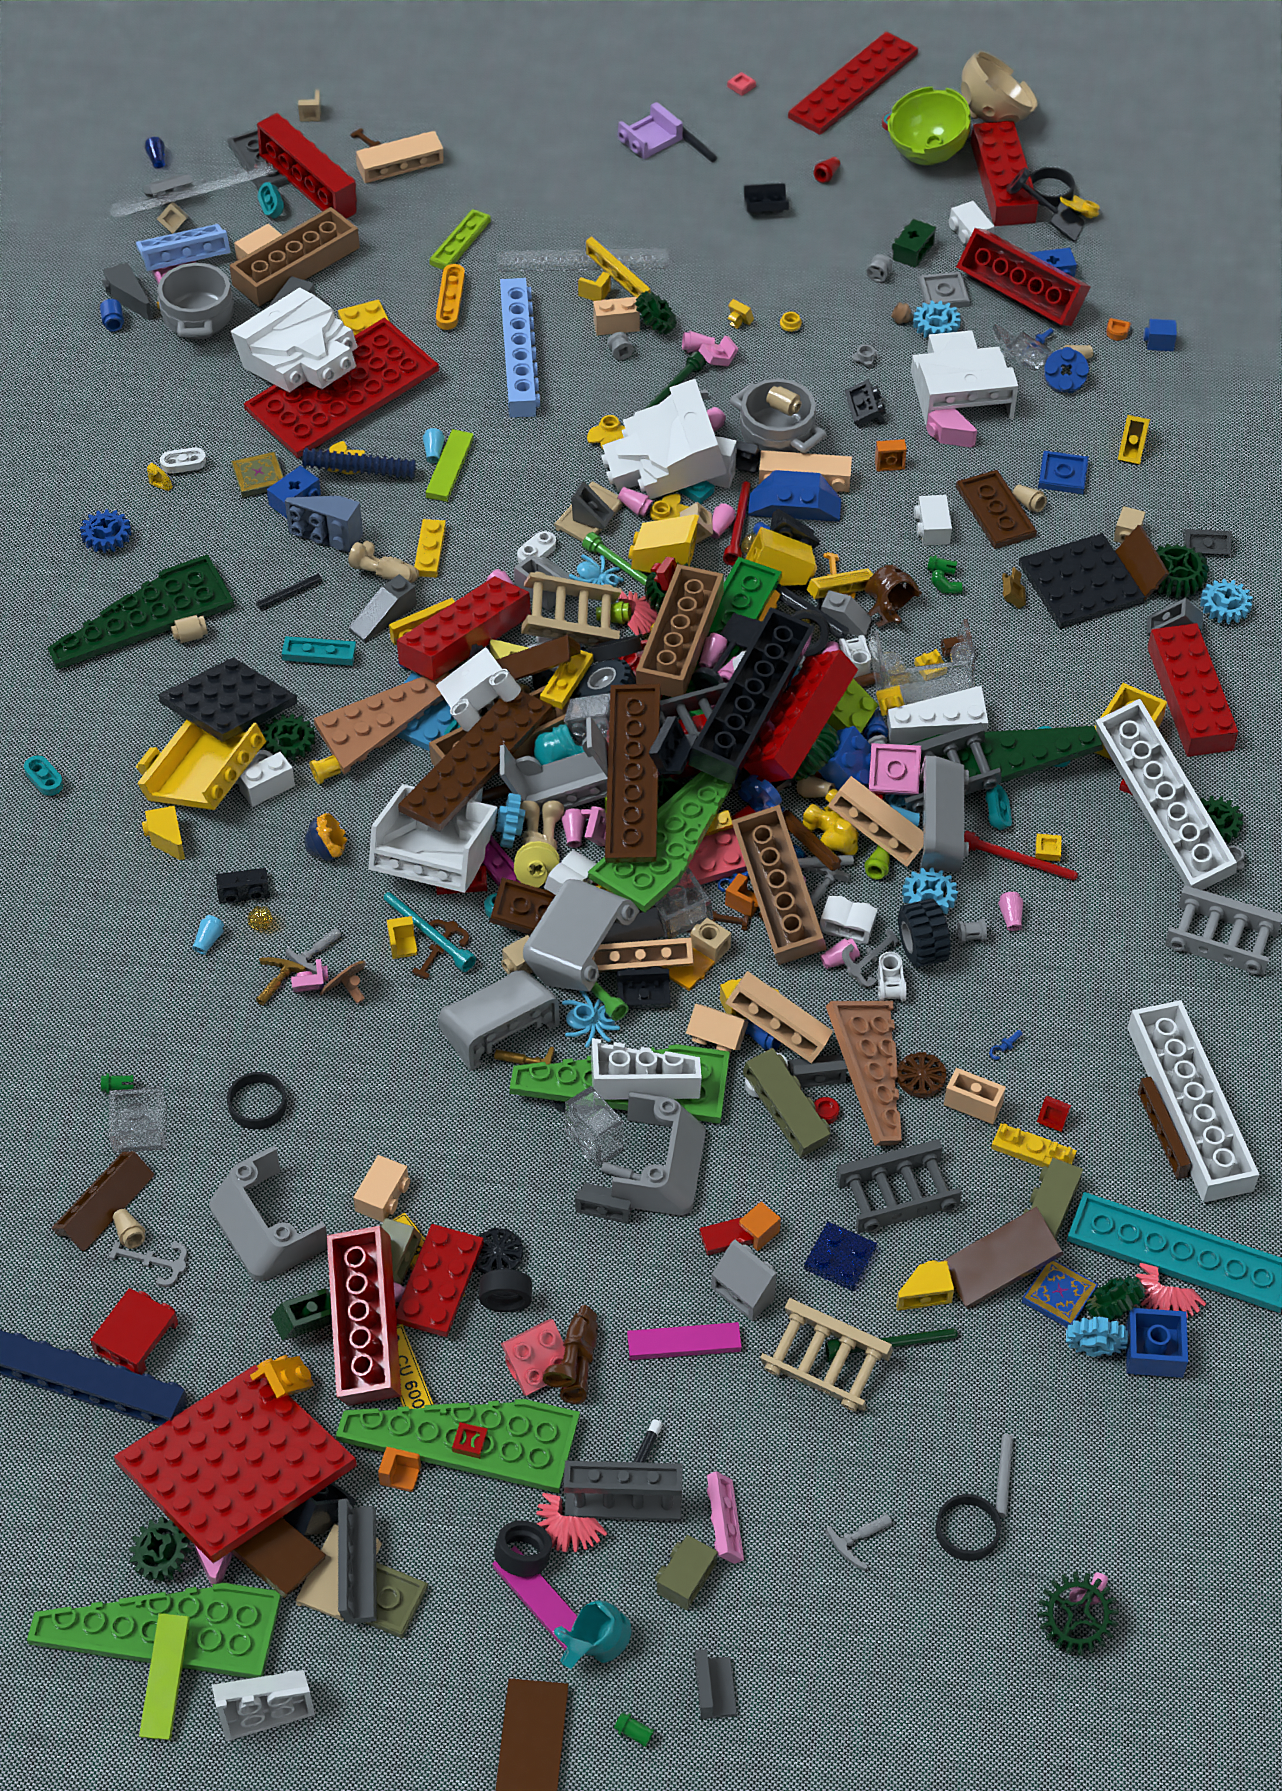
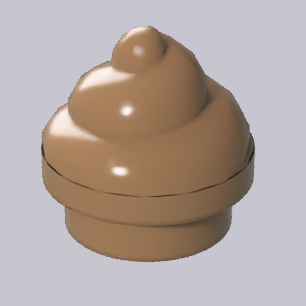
[891,302,914,324]

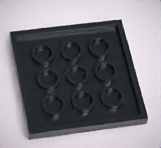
[1019,533,1145,629]
[159,657,297,742]

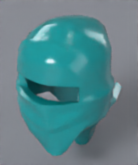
[534,723,584,766]
[554,1600,632,1669]

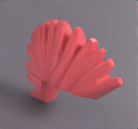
[618,591,658,636]
[1136,1263,1206,1318]
[536,1493,608,1553]

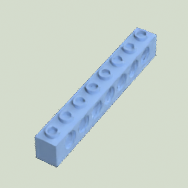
[500,278,540,418]

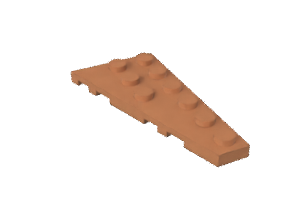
[314,671,450,775]
[826,1001,902,1146]

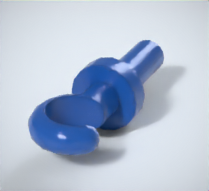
[1025,328,1054,351]
[718,871,749,892]
[989,1030,1023,1060]

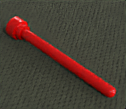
[723,481,751,566]
[964,830,1078,880]

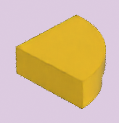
[147,463,173,492]

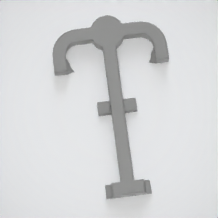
[842,929,899,987]
[109,1241,187,1287]

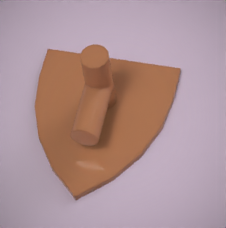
[320,961,366,1004]

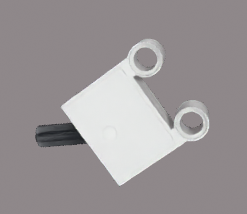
[436,644,521,732]

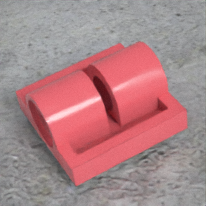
[501,1319,565,1396]

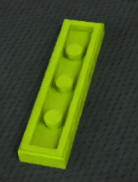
[429,209,491,270]
[425,429,474,502]
[139,1613,190,1741]

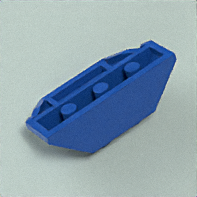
[748,470,841,522]

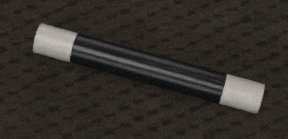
[633,1420,663,1463]

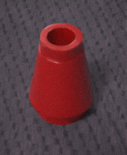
[813,157,840,183]

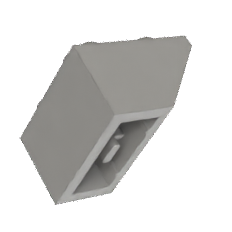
[514,555,573,610]
[711,1240,777,1321]

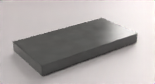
[227,129,290,191]

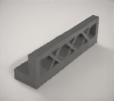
[338,1499,377,1625]

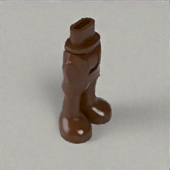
[542,1305,598,1404]

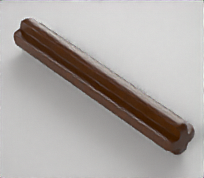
[782,810,842,871]

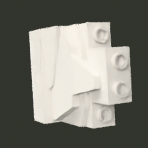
[231,288,358,392]
[911,330,1018,426]
[601,379,727,499]
[369,784,497,893]

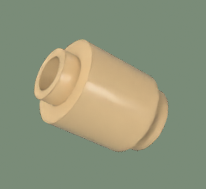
[766,386,802,416]
[171,615,208,643]

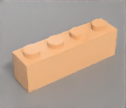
[356,131,443,183]
[759,450,852,492]
[828,776,923,867]
[592,937,694,973]
[725,971,833,1064]

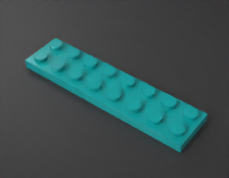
[1067,1192,1282,1313]

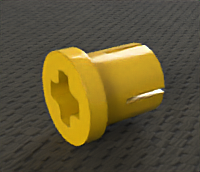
[309,755,341,784]

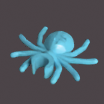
[569,554,624,587]
[562,990,620,1048]

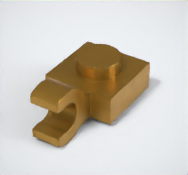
[1002,567,1026,609]

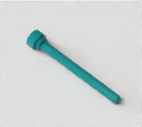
[384,892,477,972]

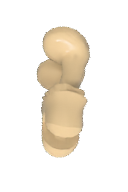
[348,541,419,583]
[520,801,564,851]

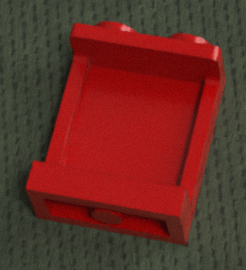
[90,1288,178,1375]

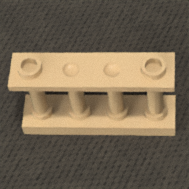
[521,572,622,646]
[760,1298,893,1412]

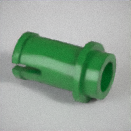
[927,555,957,576]
[101,1073,134,1094]
[614,1712,655,1748]

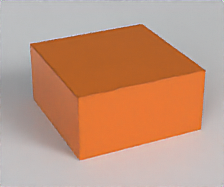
[875,439,907,471]

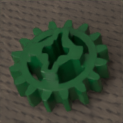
[635,291,677,335]
[262,714,315,761]
[1200,796,1243,843]
[1085,1276,1146,1320]
[129,1516,193,1583]

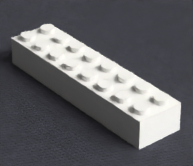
[1096,699,1237,890]
[1127,1000,1259,1203]

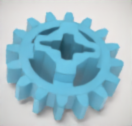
[913,300,961,338]
[1200,579,1253,624]
[495,793,525,848]
[902,867,958,914]
[1066,1317,1128,1357]

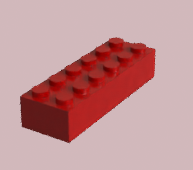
[257,113,357,219]
[971,121,1038,226]
[956,228,1091,326]
[396,576,531,681]
[1147,623,1238,757]
[744,649,859,783]
[327,1226,402,1406]

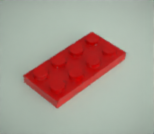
[396,1224,484,1337]

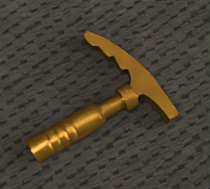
[256,957,306,1005]
[494,1047,555,1065]

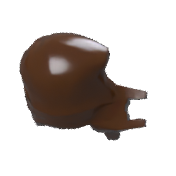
[864,565,922,628]

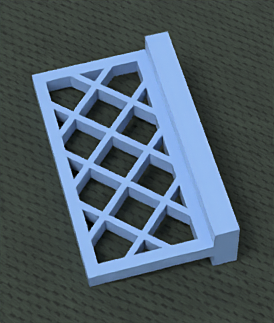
[136,224,231,271]

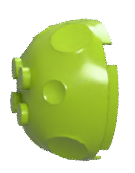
[888,86,971,165]

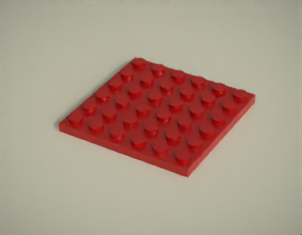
[114,1364,357,1563]

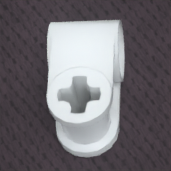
[839,635,871,678]
[877,951,906,1001]

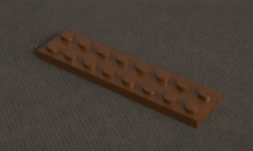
[605,684,661,863]
[398,691,553,832]

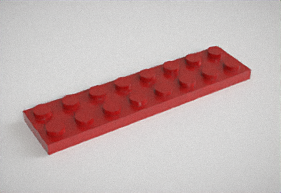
[788,31,918,135]

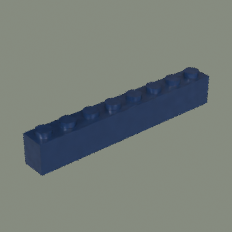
[0,1328,188,1426]

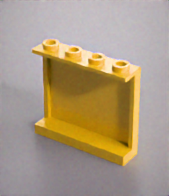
[137,719,266,810]

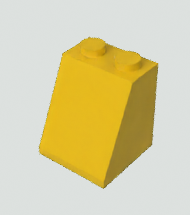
[628,515,699,573]
[745,527,817,586]

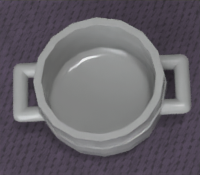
[157,263,234,340]
[730,378,827,453]

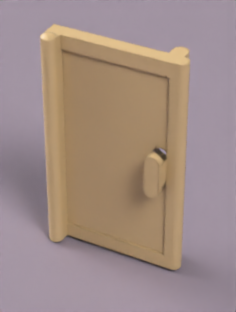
[554,481,624,542]
[296,1524,382,1621]

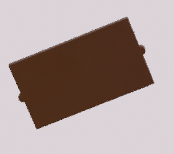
[1115,525,1169,601]

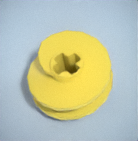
[514,841,560,888]

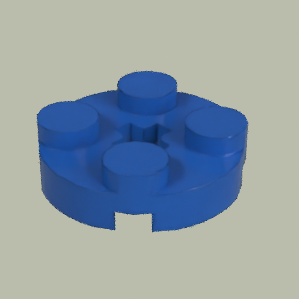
[1044,347,1089,393]
[738,774,784,812]

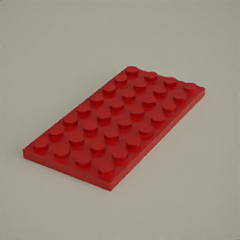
[243,317,439,458]

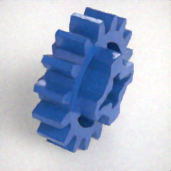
[80,509,132,553]

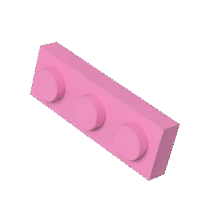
[707,1471,744,1564]

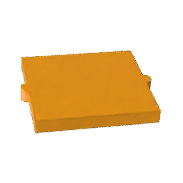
[663,947,715,991]

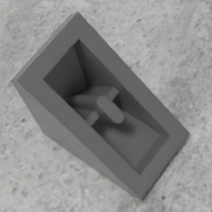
[571,481,615,529]

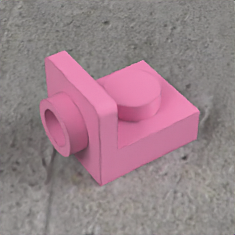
[698,336,738,366]
[580,806,606,846]
[291,959,329,992]

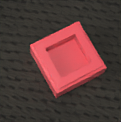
[727,72,756,96]

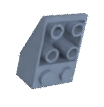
[285,496,363,553]

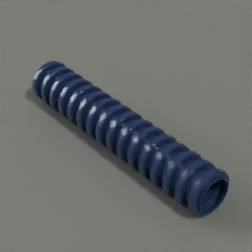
[302,448,416,479]

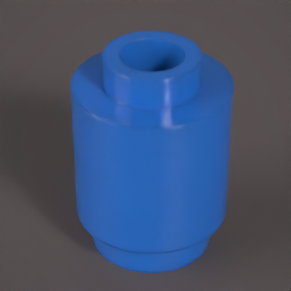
[100,299,124,331]

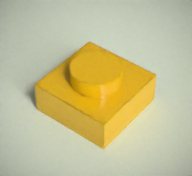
[1035,834,1062,861]

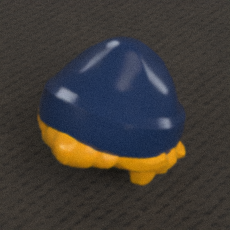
[304,813,347,862]

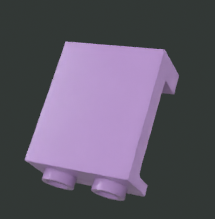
[618,102,683,159]

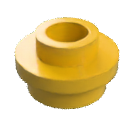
[780,312,802,332]

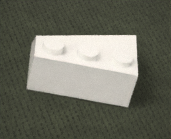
[212,1670,315,1741]

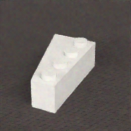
[886,686,988,745]
[591,1038,701,1100]

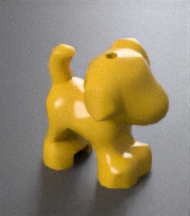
[802,789,859,855]

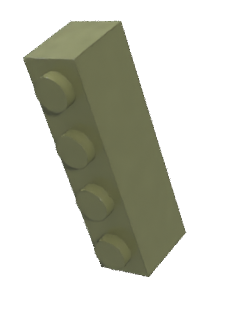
[742,1048,831,1158]
[1023,1158,1083,1268]

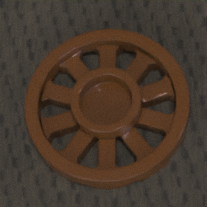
[897,1052,947,1098]

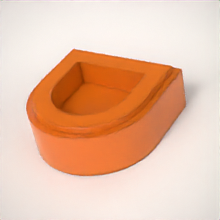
[1106,318,1131,341]

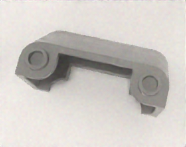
[523,879,640,992]
[438,970,560,1071]

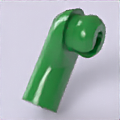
[931,570,962,594]

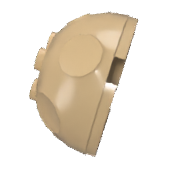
[961,51,1038,124]

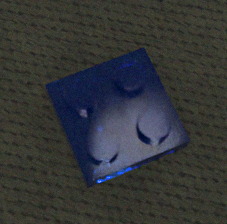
[804,1222,877,1292]

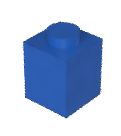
[1143,319,1177,352]

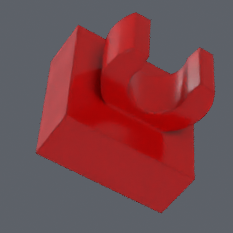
[650,557,677,591]
[1037,1096,1072,1132]
[452,1422,488,1459]

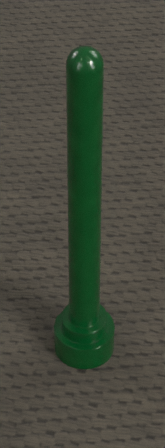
[644,352,706,409]
[825,1328,958,1362]

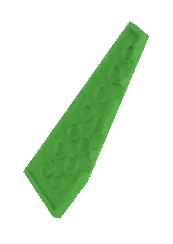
[588,771,732,913]
[509,1044,730,1124]
[336,1399,580,1494]
[27,1583,282,1678]

